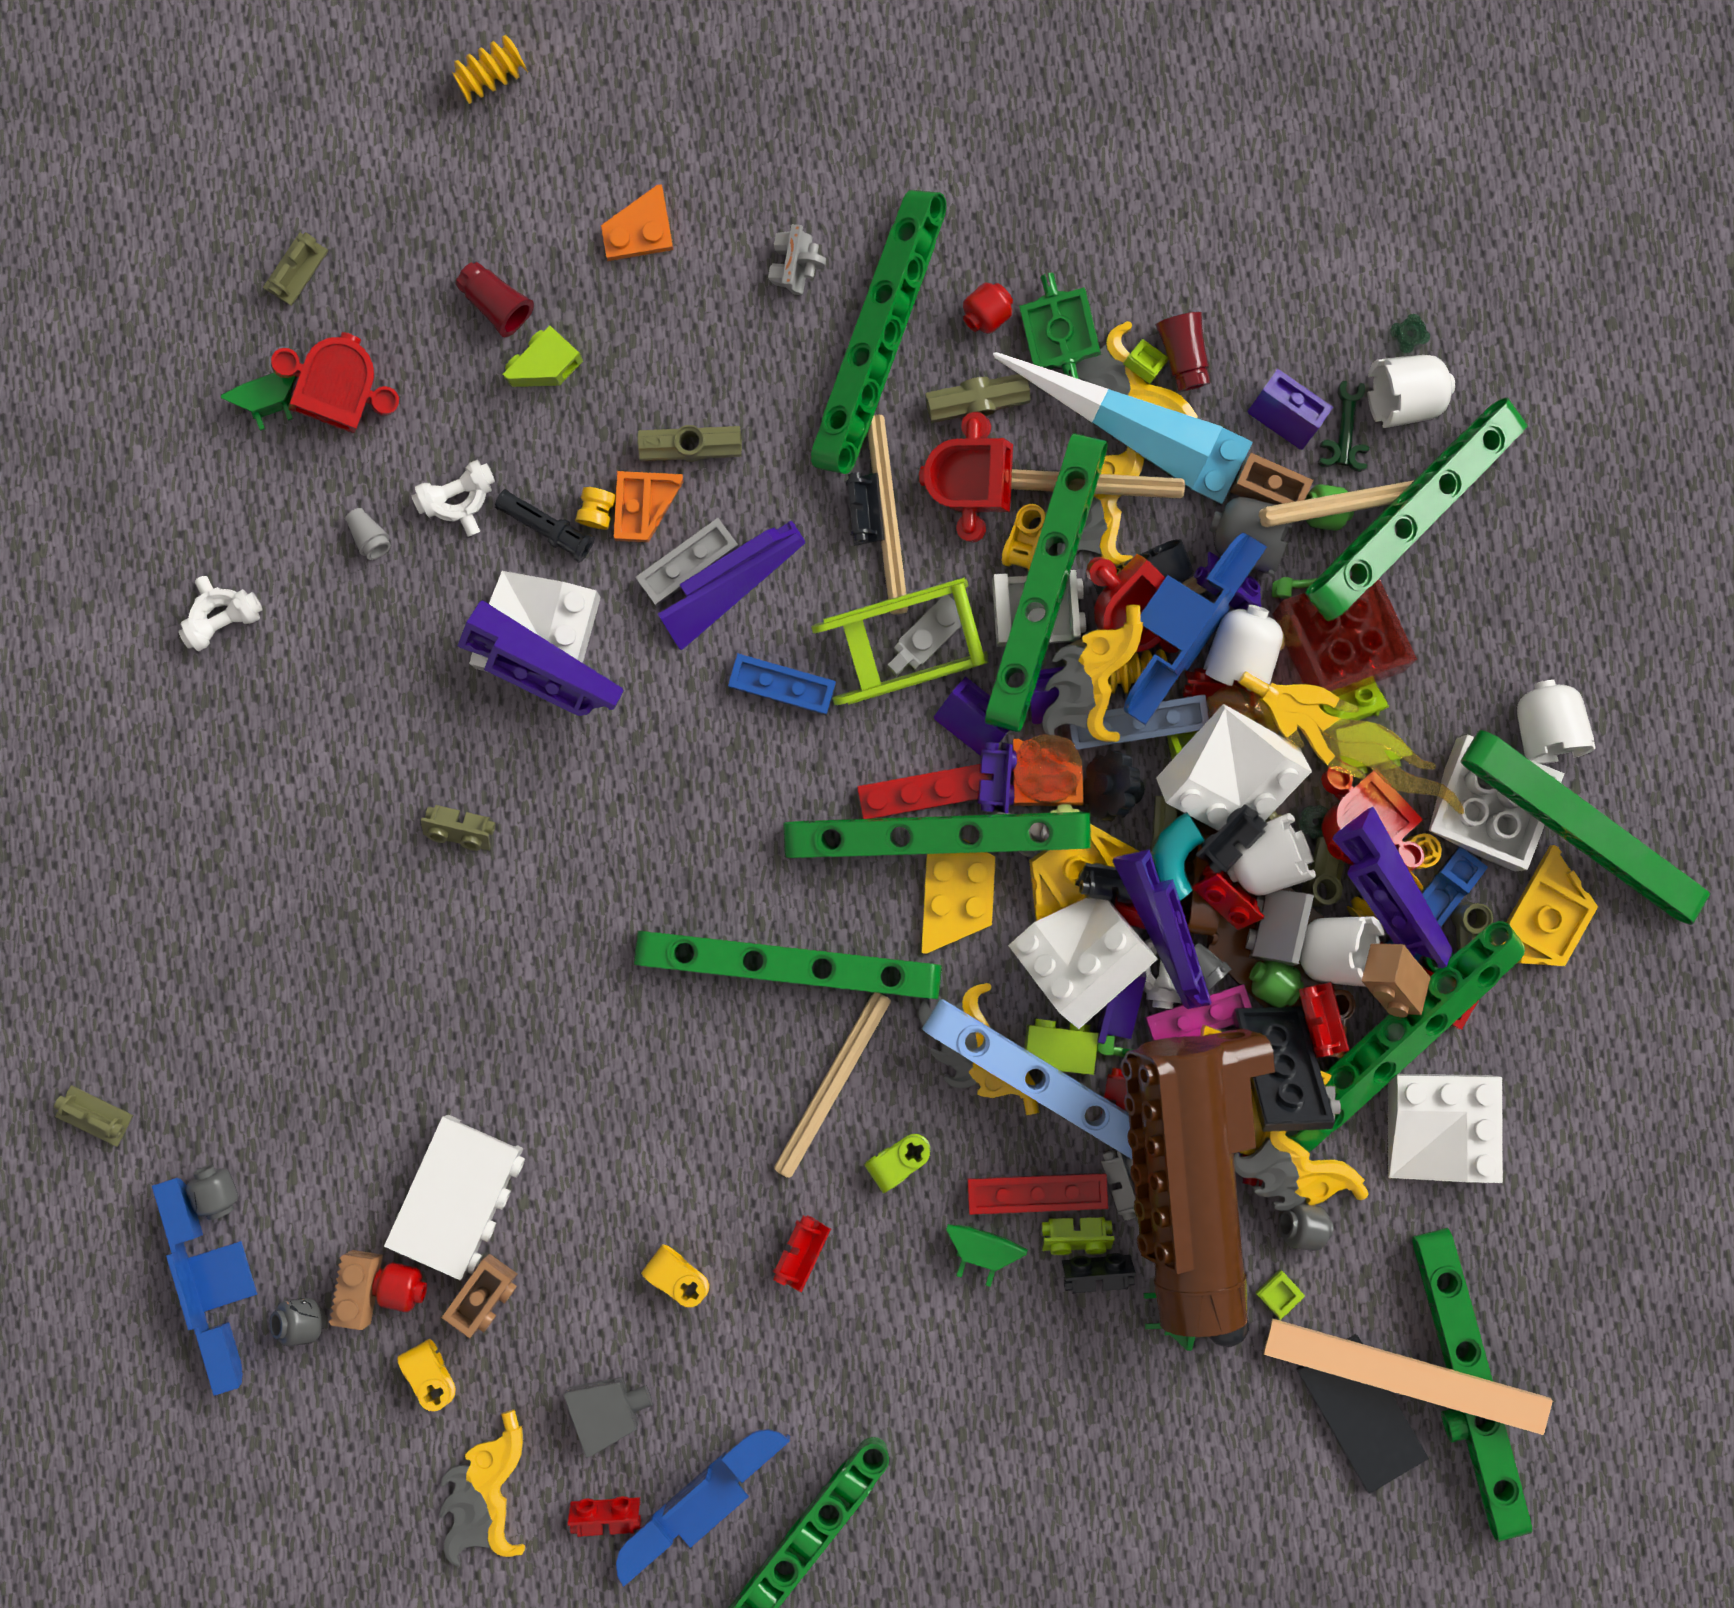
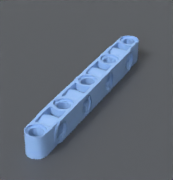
[922,999,1133,1160]

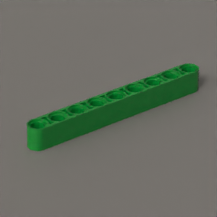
[1460,730,1710,925]

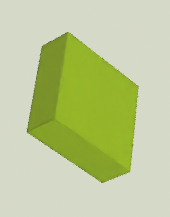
[1123,339,1168,384]
[1255,1269,1305,1320]

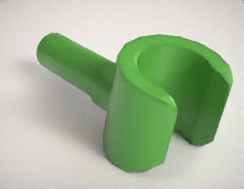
[1272,577,1317,599]
[1097,1035,1124,1057]

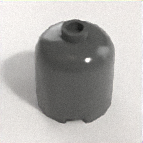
[1209,497,1293,576]

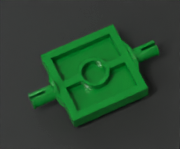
[1019,273,1102,379]

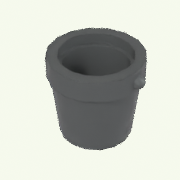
[1194,942,1232,991]

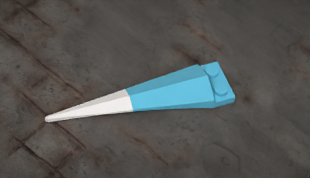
[993,352,1253,504]

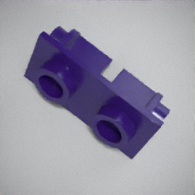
[1194,552,1261,610]
[978,742,1017,813]

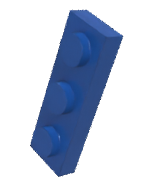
[728,653,836,715]

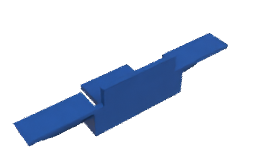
[1124,533,1267,725]
[152,1178,257,1396]
[616,1429,790,1587]

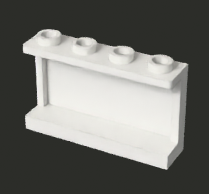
[384,1115,525,1280]

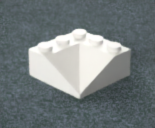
[469,571,601,672]
[1156,704,1312,831]
[1429,735,1565,871]
[1008,898,1158,1029]
[1388,1074,1503,1183]

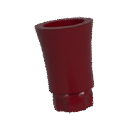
[455,262,534,337]
[1155,312,1210,392]

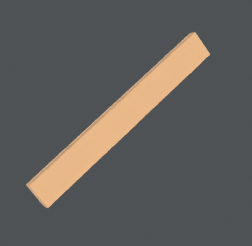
[1264,1318,1553,1435]

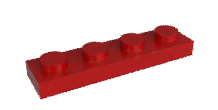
[857,764,993,819]
[967,1173,1108,1215]

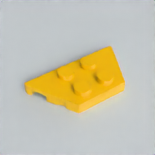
[1029,824,1140,921]
[921,839,995,954]
[1503,845,1598,966]

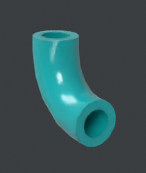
[1151,812,1205,900]

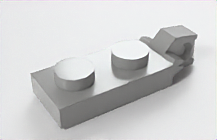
[887,595,962,677]

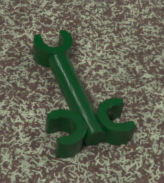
[1318,381,1369,472]

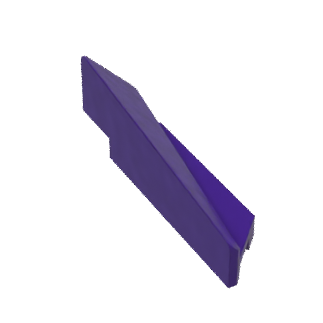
[658,521,805,650]
[457,601,624,716]
[1332,807,1452,968]
[1113,849,1212,1009]

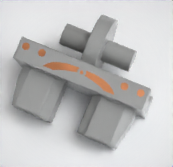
[768,224,826,295]

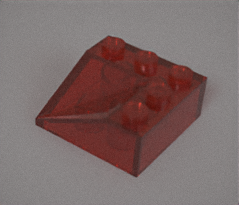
[1272,576,1417,697]

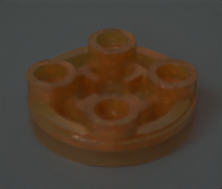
[1013,734,1082,804]

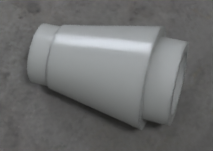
[345,508,391,560]

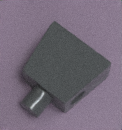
[563,1377,653,1458]

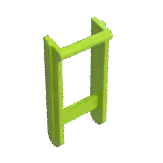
[811,577,988,705]

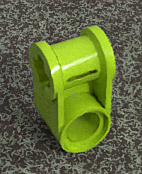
[863,1134,930,1194]

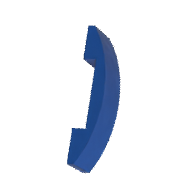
[1385,847,1488,961]

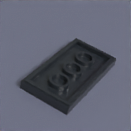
[1232,1007,1335,1132]
[1296,1334,1429,1494]

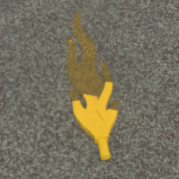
[1238,671,1464,815]

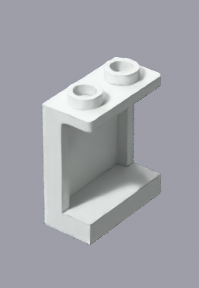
[992,570,1086,647]

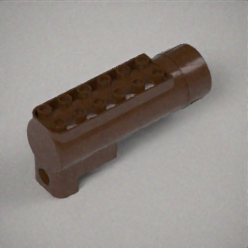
[1121,1028,1275,1337]

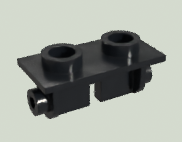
[845,472,885,546]
[1196,804,1268,874]
[1075,863,1133,904]
[1062,1253,1136,1294]

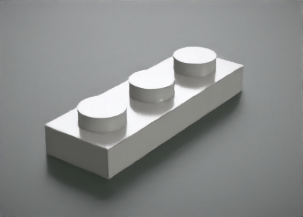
[635,518,739,606]

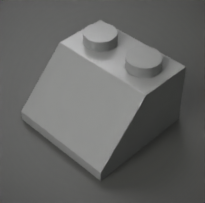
[1245,890,1314,966]

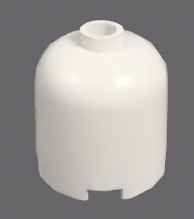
[1367,355,1455,428]
[1203,605,1283,691]
[1517,680,1595,764]
[1228,813,1316,896]
[1300,916,1385,986]

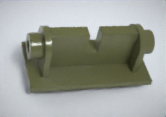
[263,232,329,306]
[421,805,496,851]
[54,1085,134,1147]

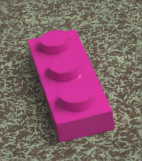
[1145,984,1252,1041]

